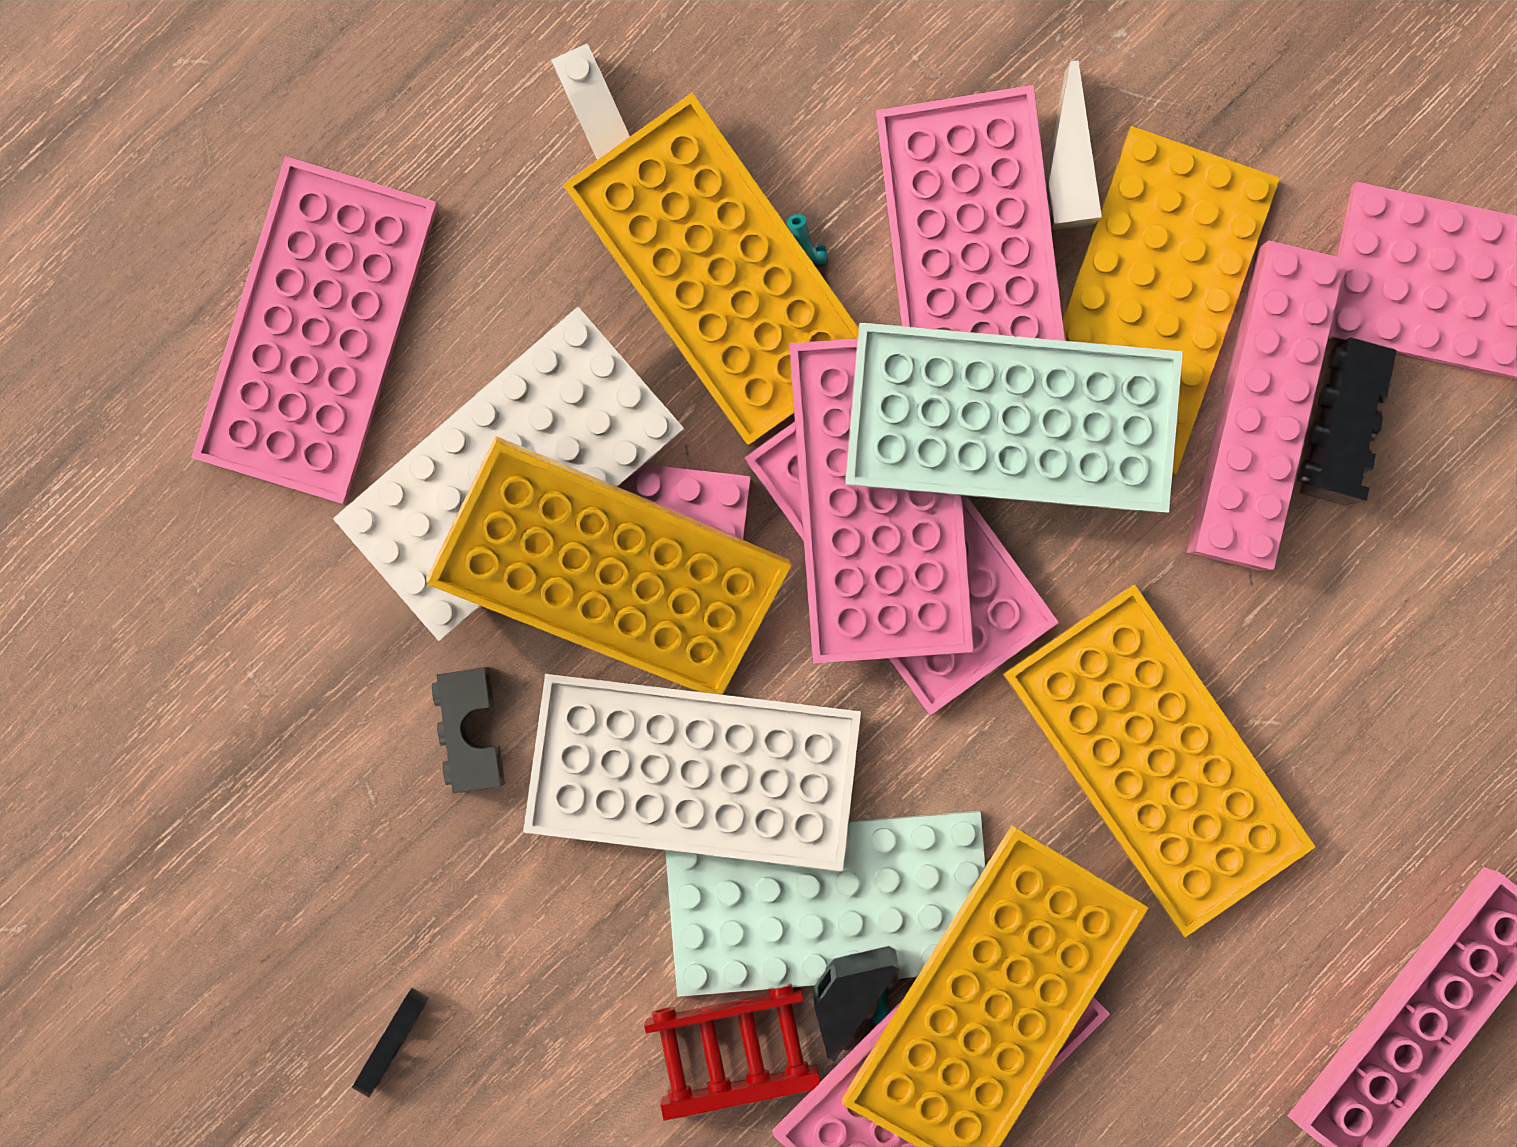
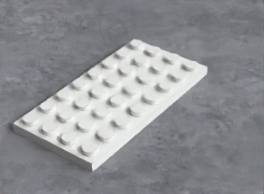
[333,307,685,641]
[523,674,861,872]

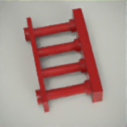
[644,983,820,1121]

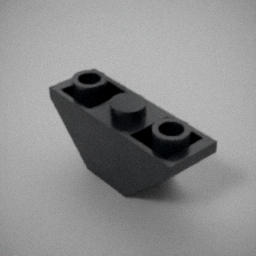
[813,946,900,1062]

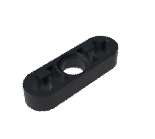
[352,988,429,1098]

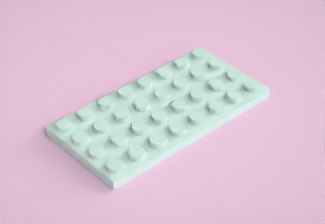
[845,322,1183,513]
[665,811,985,997]

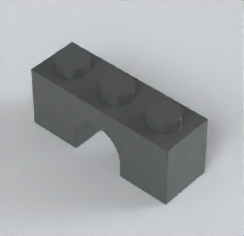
[432,667,505,793]

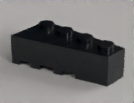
[1298,337,1396,506]

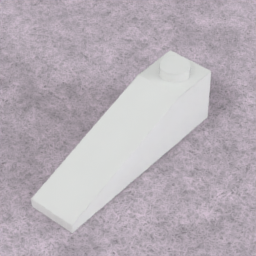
[551,44,630,160]
[1046,60,1102,230]

